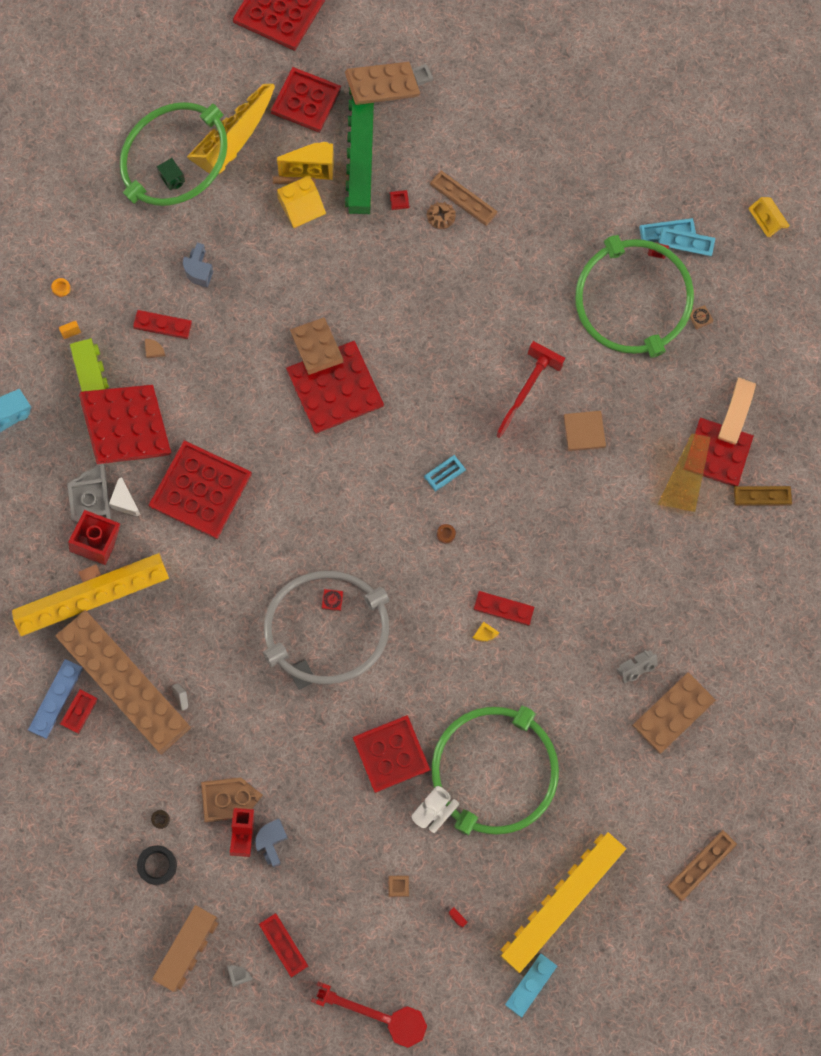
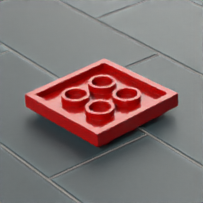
[271,67,341,133]
[683,417,754,486]
[352,715,430,793]

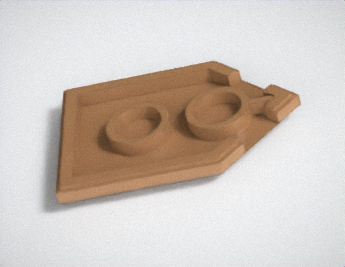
[201,777,263,823]

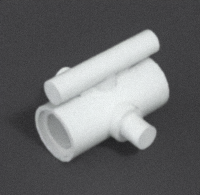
[412,786,459,833]

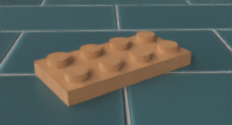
[345,62,420,105]
[632,672,716,754]

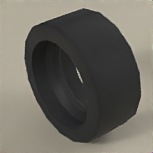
[137,845,177,885]

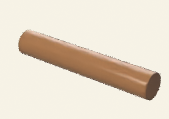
[273,176,316,184]

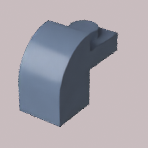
[183,243,214,288]
[256,819,288,867]

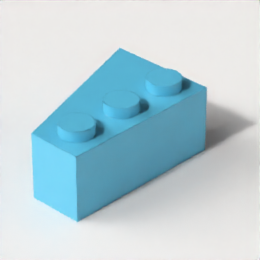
[0,389,31,432]

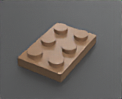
[290,317,343,375]

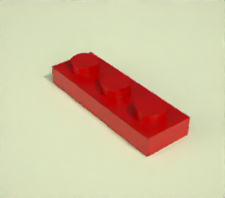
[133,310,192,339]
[474,591,535,626]
[259,913,309,978]

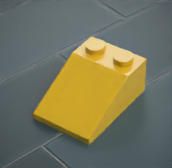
[277,142,334,180]

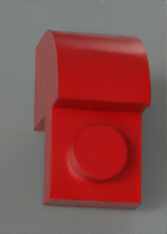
[230,808,255,857]

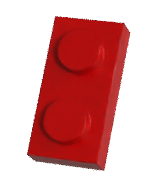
[60,689,98,734]

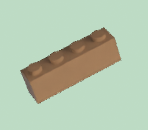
[152,905,219,992]

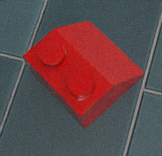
[68,510,120,565]

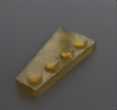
[657,434,711,512]

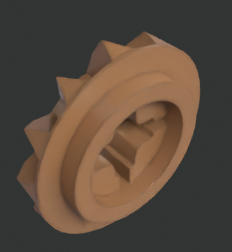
[427,201,456,229]

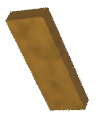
[733,486,792,506]

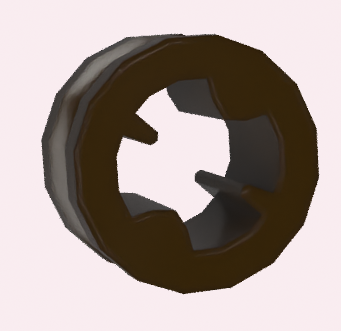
[151,810,170,829]

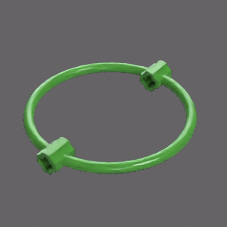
[120,102,227,206]
[575,235,694,358]
[432,705,559,836]

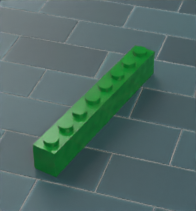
[345,87,374,214]

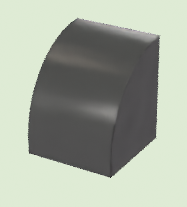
[290,659,313,690]

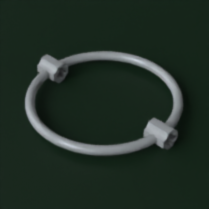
[263,571,389,684]

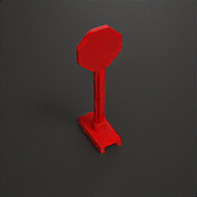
[496,341,566,438]
[311,981,427,1048]

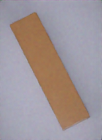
[430,170,498,226]
[667,830,737,901]

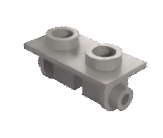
[617,650,658,684]

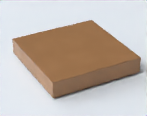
[563,411,606,451]

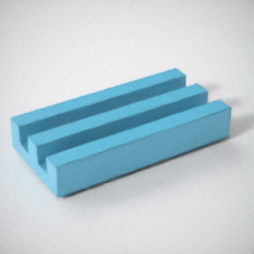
[424,455,466,492]

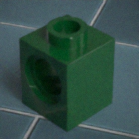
[156,158,185,190]

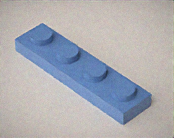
[28,659,83,739]

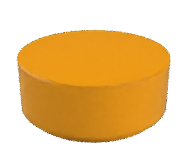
[51,278,71,297]

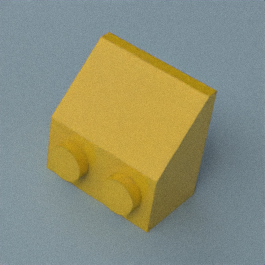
[277,175,326,228]

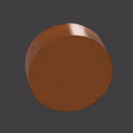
[436,524,456,544]

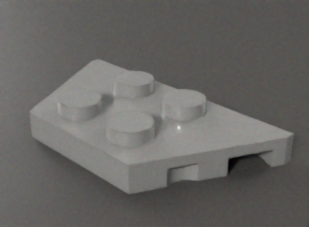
[67,464,112,523]

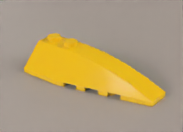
[187,84,275,174]

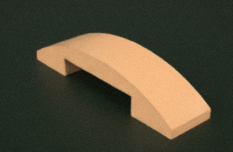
[718,377,756,445]

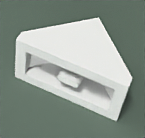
[109,477,141,516]

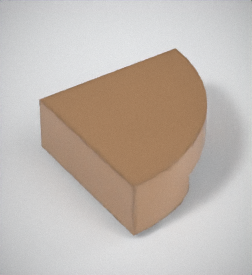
[145,339,165,358]

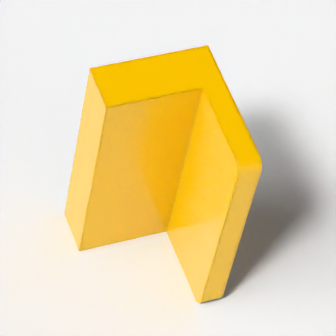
[748,197,790,237]

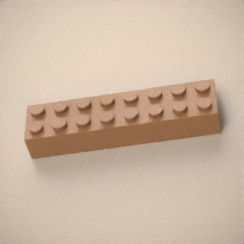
[56,610,191,755]

